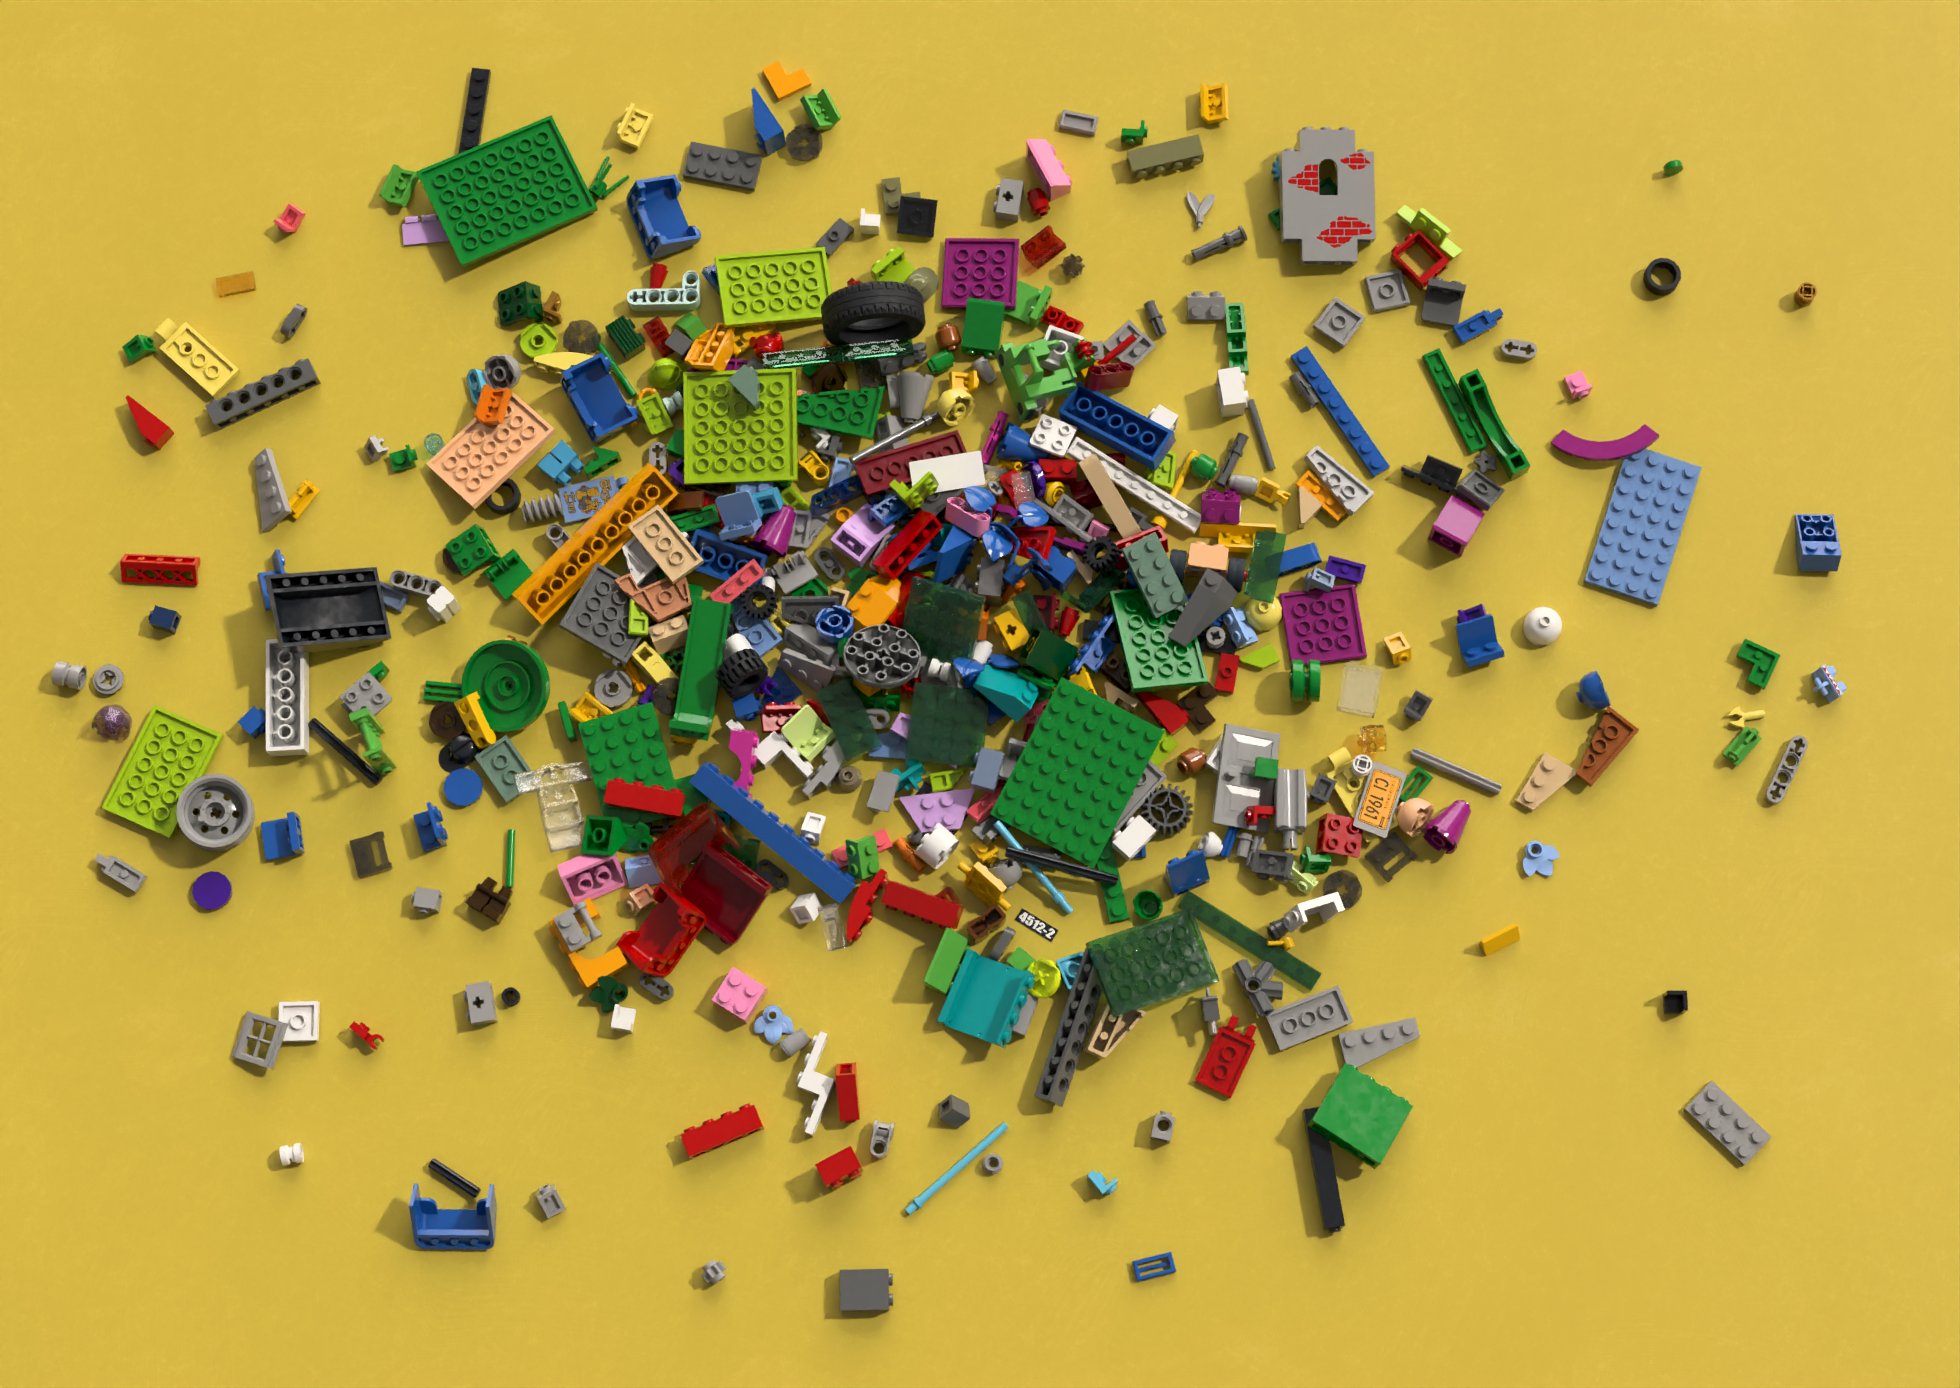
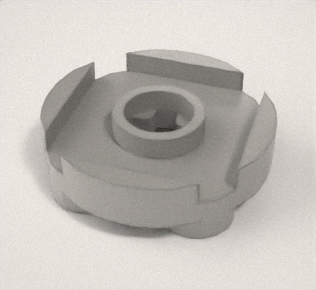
[594,670,633,709]

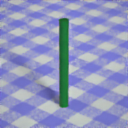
[591,335,637,398]

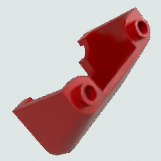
[616,882,707,977]

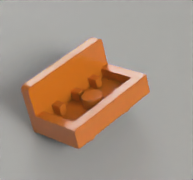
[474,384,512,426]

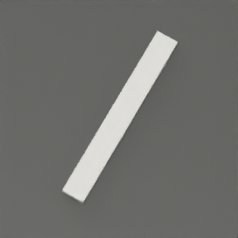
[1066,437,1201,534]

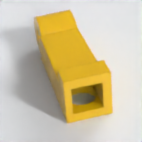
[454,691,496,749]

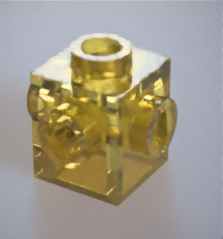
[1357,725,1386,754]

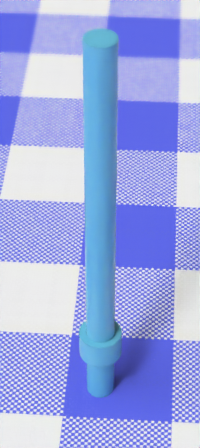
[993,820,1073,915]

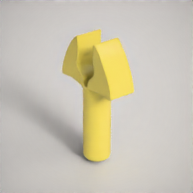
[1727,706,1765,729]

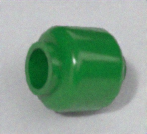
[1189,454,1218,482]

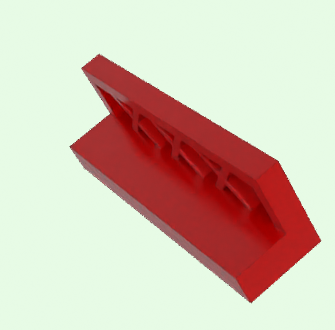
[120,554,201,585]

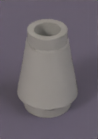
[971,356,997,385]

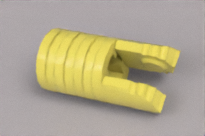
[759,602,791,636]

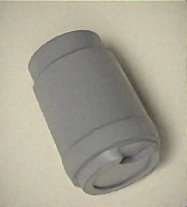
[1229,474,1258,495]
[779,1028,810,1057]

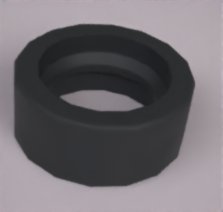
[1643,258,1681,296]
[485,478,521,515]

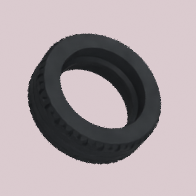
[821,281,926,350]

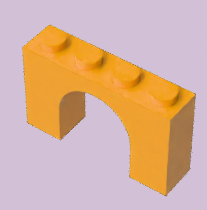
[548,897,630,990]

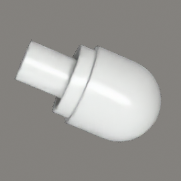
[760,570,775,592]

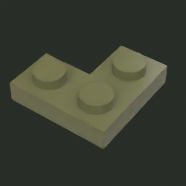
[881,177,921,216]

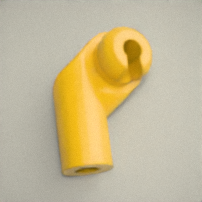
[995,459,1023,472]

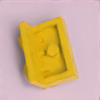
[1199,83,1229,124]
[568,692,613,723]

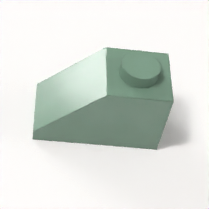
[728,364,760,410]

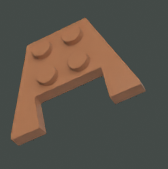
[614,573,692,623]

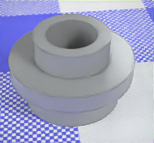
[983,1154,1003,1174]

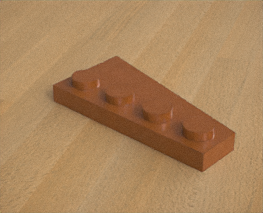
[1575,706,1639,787]

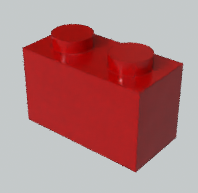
[1039,459,1077,485]

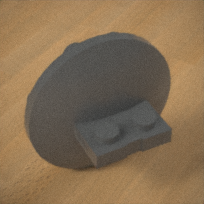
[843,624,921,689]

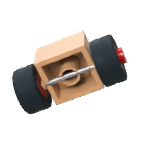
[1169,541,1248,593]

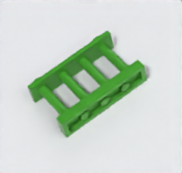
[348,707,397,775]

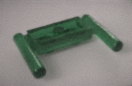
[1061,557,1125,613]

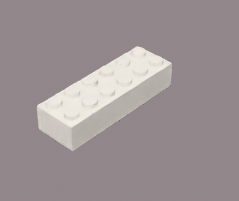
[266,639,309,757]

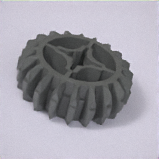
[1141,784,1193,836]

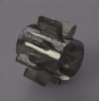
[1060,253,1085,278]

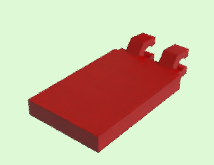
[1195,1015,1257,1098]

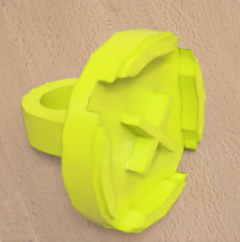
[1027,958,1063,999]

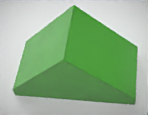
[675,312,707,342]

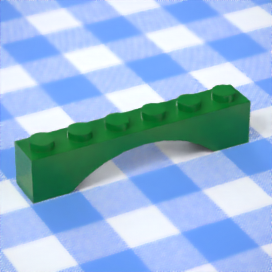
[1458,369,1530,480]

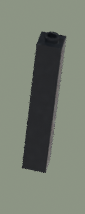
[1302,1107,1345,1233]

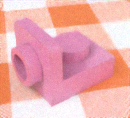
[1563,371,1592,399]

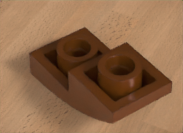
[667,491,705,515]

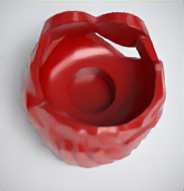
[749,332,784,361]

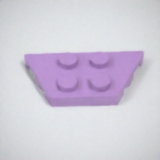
[900,788,974,834]

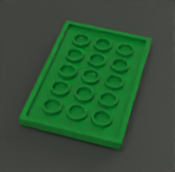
[1109,584,1208,692]
[578,702,684,828]

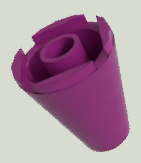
[751,504,796,559]
[1421,800,1471,854]

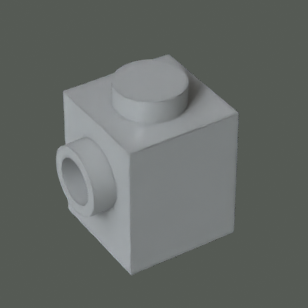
[411,887,443,914]

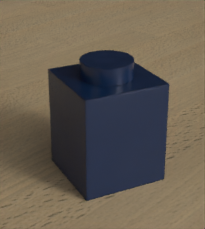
[149,605,182,634]

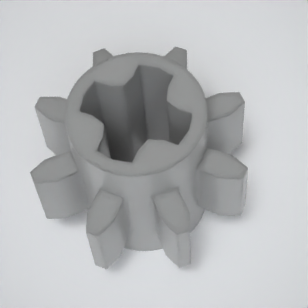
[701,1259,727,1285]

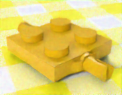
[957,861,1012,911]

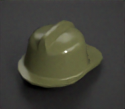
[904,267,939,304]

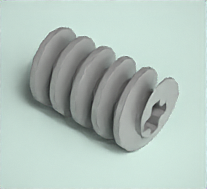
[522,493,564,524]

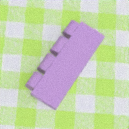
[402,214,449,246]

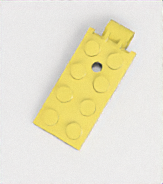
[155,318,240,398]
[1325,747,1399,844]

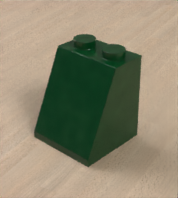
[1017,625,1079,681]

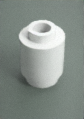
[968,640,993,665]

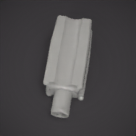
[1273,769,1310,851]

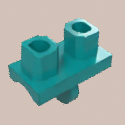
[889,757,926,793]

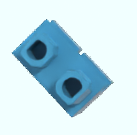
[537,440,584,486]

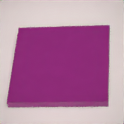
[941,238,1020,310]
[1279,583,1367,666]

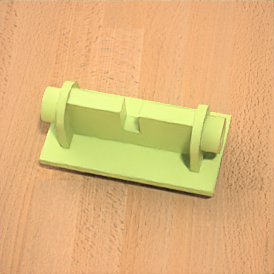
[1289,860,1319,895]

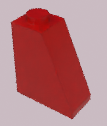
[835,1062,860,1123]

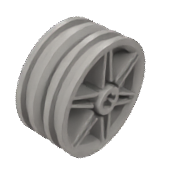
[176,774,255,852]

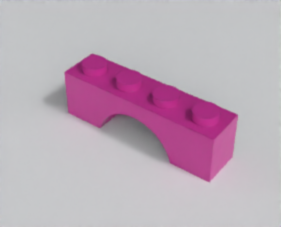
[729,728,759,798]

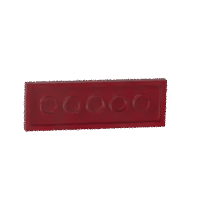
[852,430,967,497]

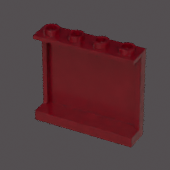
[677,841,774,946]

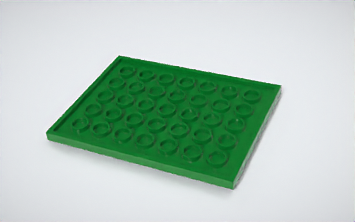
[416,115,598,268]
[990,677,1164,869]

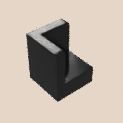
[1663,991,1688,1014]

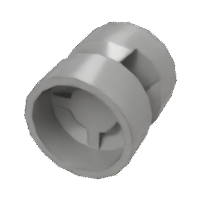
[52,661,87,690]

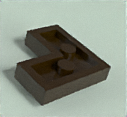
[1177,682,1218,733]

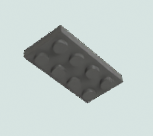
[683,142,763,191]

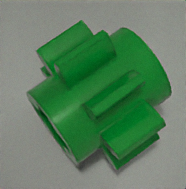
[668,648,684,673]

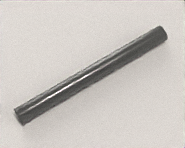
[1247,399,1276,471]

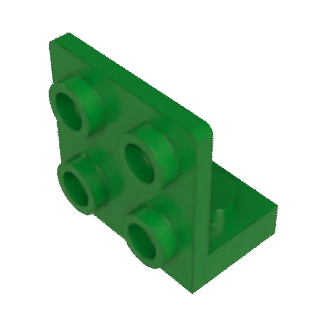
[445,524,501,576]

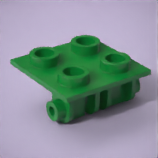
[483,549,533,600]

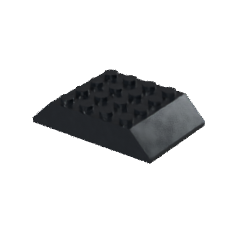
[265,567,391,654]

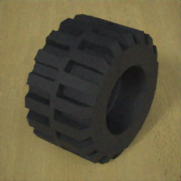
[716,648,769,698]

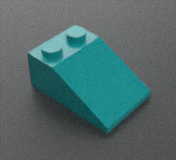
[973,664,1041,722]

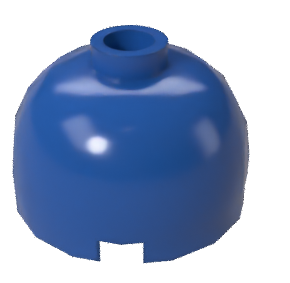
[815,605,854,644]
[1576,671,1611,710]

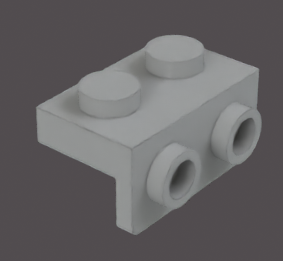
[1187,291,1225,319]

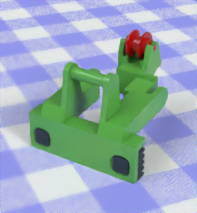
[995,338,1095,421]

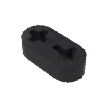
[756,859,789,890]

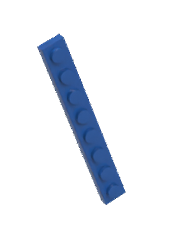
[1291,346,1390,478]

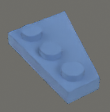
[865,731,930,762]

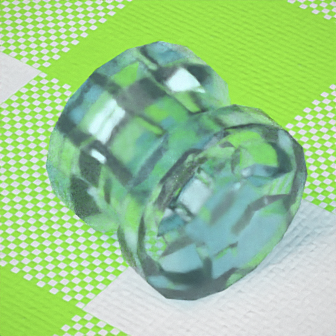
[424,433,445,456]

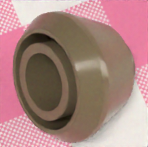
[836,765,862,791]

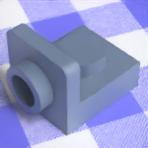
[1303,567,1335,593]

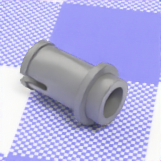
[1236,833,1253,858]

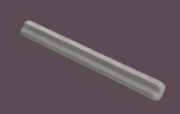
[1410,748,1502,795]

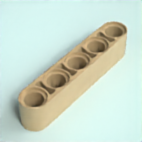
[1079,453,1142,539]

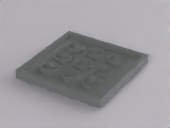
[558,562,652,665]

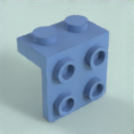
[715,490,762,541]

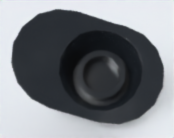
[439,733,482,773]

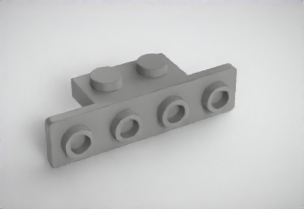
[1033,494,1096,544]

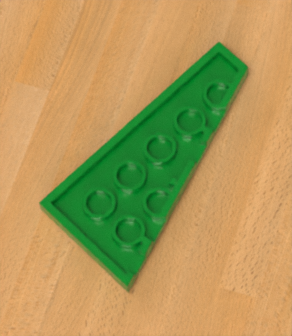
[797,386,885,440]

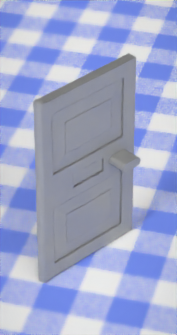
[1211,724,1281,834]

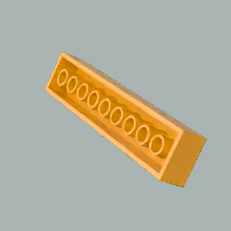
[511,463,678,625]

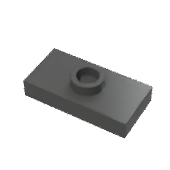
[816,218,854,257]

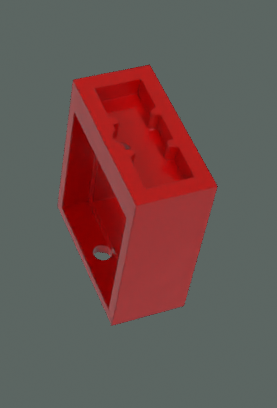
[1390,230,1449,291]

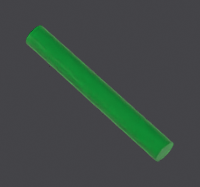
[506,829,515,888]

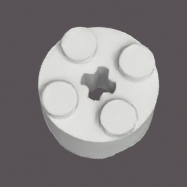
[914,823,960,870]

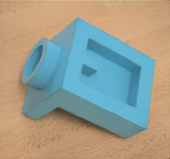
[1087,1170,1118,1196]

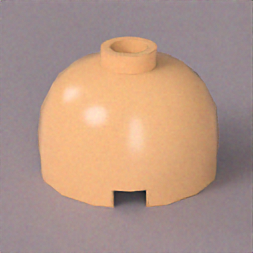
[1397,798,1434,837]

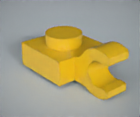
[1255,477,1291,505]

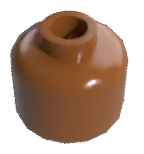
[935,323,962,352]
[1177,747,1206,776]

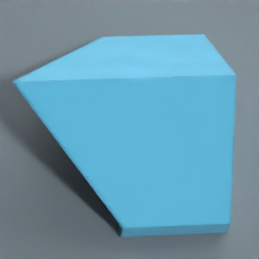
[1056,952,1084,992]

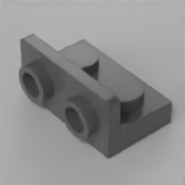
[1251,849,1295,883]

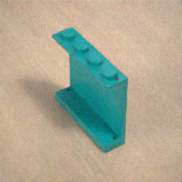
[937,949,1035,1048]

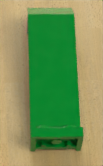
[668,598,735,741]

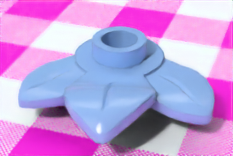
[1523,841,1560,876]
[754,1005,793,1045]

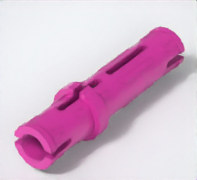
[981,411,1009,467]

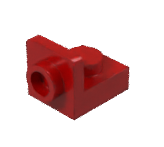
[1244,805,1275,826]

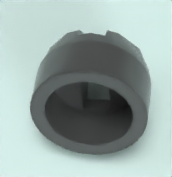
[907,829,924,846]

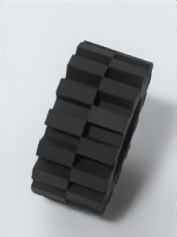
[1083,536,1121,573]
[741,584,778,620]

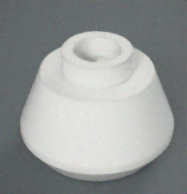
[1198,831,1223,857]

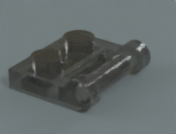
[350,831,393,879]
[1365,831,1418,883]

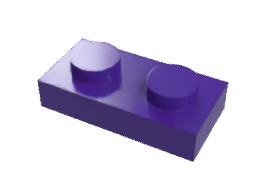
[1325,555,1366,585]

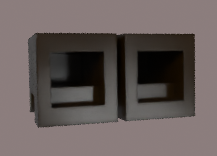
[1099,653,1132,694]
[465,877,513,924]

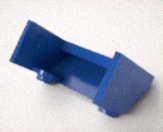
[409,1183,497,1250]

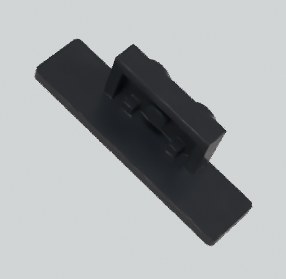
[1401,455,1468,500]

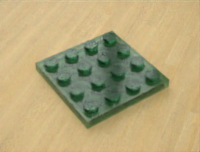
[902,576,986,667]
[905,682,989,768]

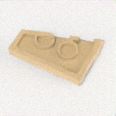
[1515,752,1577,812]

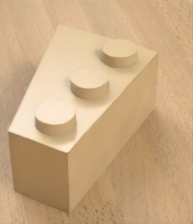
[1084,996,1147,1060]

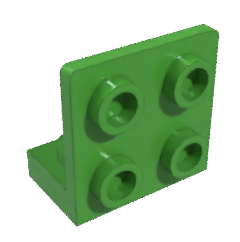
[1005,281,1052,328]

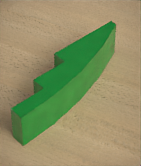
[1225,303,1249,376]

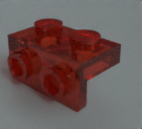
[1021,225,1067,269]

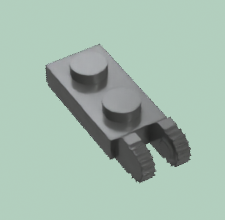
[877,342,927,377]

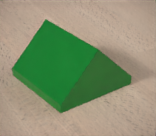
[581,815,628,856]

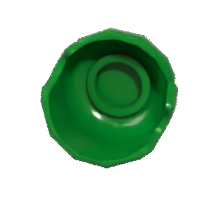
[1133,890,1163,921]

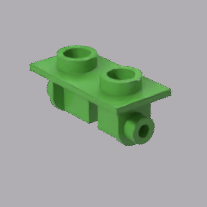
[1722,726,1762,767]

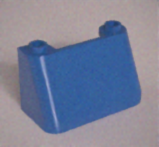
[626,174,701,259]
[560,352,638,444]

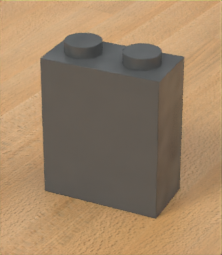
[840,1269,893,1312]

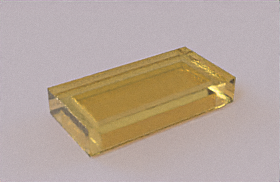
[216,271,256,298]

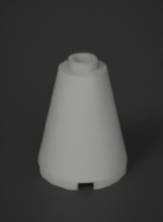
[897,371,934,424]

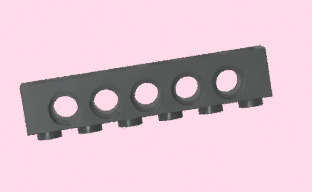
[205,358,321,431]

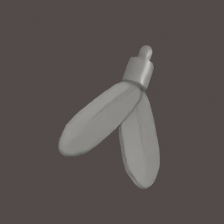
[1187,192,1215,228]

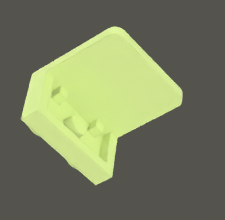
[781,705,836,762]

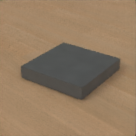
[1456,469,1505,511]

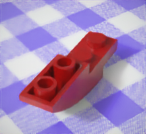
[847,868,889,944]

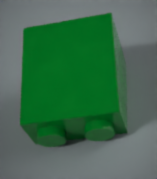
[961,298,1005,359]

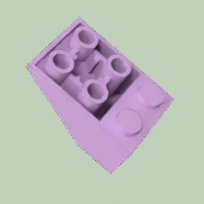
[830,503,896,568]

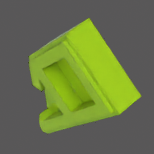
[780,484,813,512]
[628,599,649,637]
[1239,644,1280,670]
[929,768,965,793]

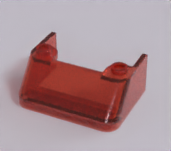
[648,802,740,898]

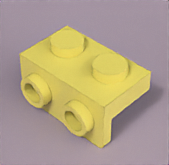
[616,103,654,149]

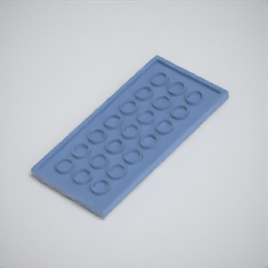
[1584,449,1702,606]

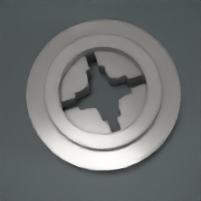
[93,664,125,695]

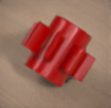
[900,678,923,699]

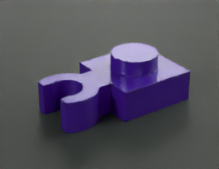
[755,675,778,697]

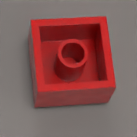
[815,1146,863,1191]

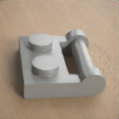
[553,901,602,953]

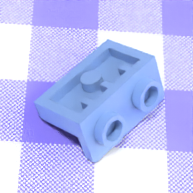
[1222,607,1259,649]

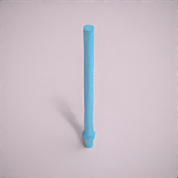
[905,1122,1009,1215]

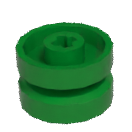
[1289,659,1321,702]

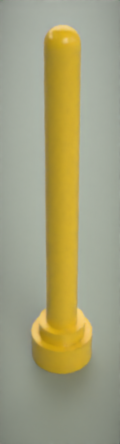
[1151,450,1198,531]

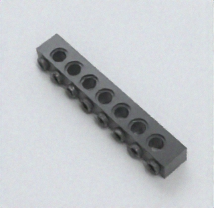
[1034,948,1113,1107]

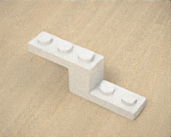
[726,719,814,780]
[796,1031,836,1137]

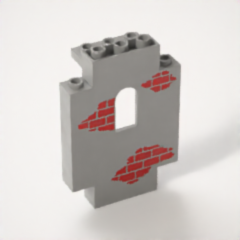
[1279,127,1376,265]

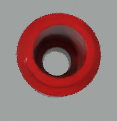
[1027,188,1050,217]

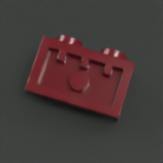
[1031,593,1060,634]

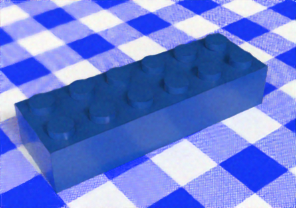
[1058,381,1176,471]

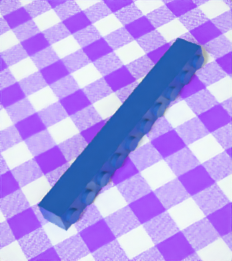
[689,762,857,904]

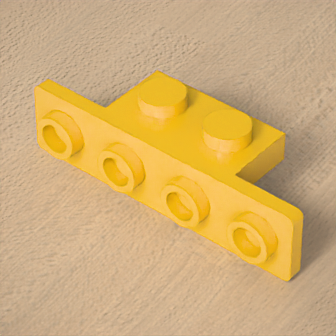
[1199,521,1276,553]

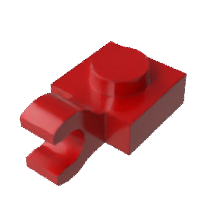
[349,1021,385,1050]

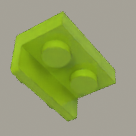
[1144,451,1177,490]

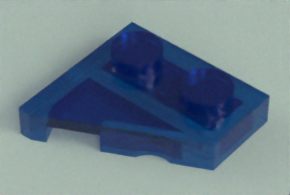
[761,666,803,707]

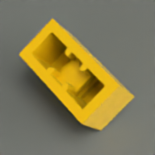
[992,608,1029,655]

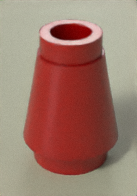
[649,263,668,289]
[1058,607,1080,636]

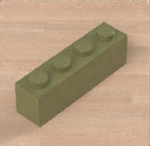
[1127,134,1204,178]

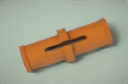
[893,836,927,874]

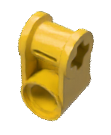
[798,450,830,486]

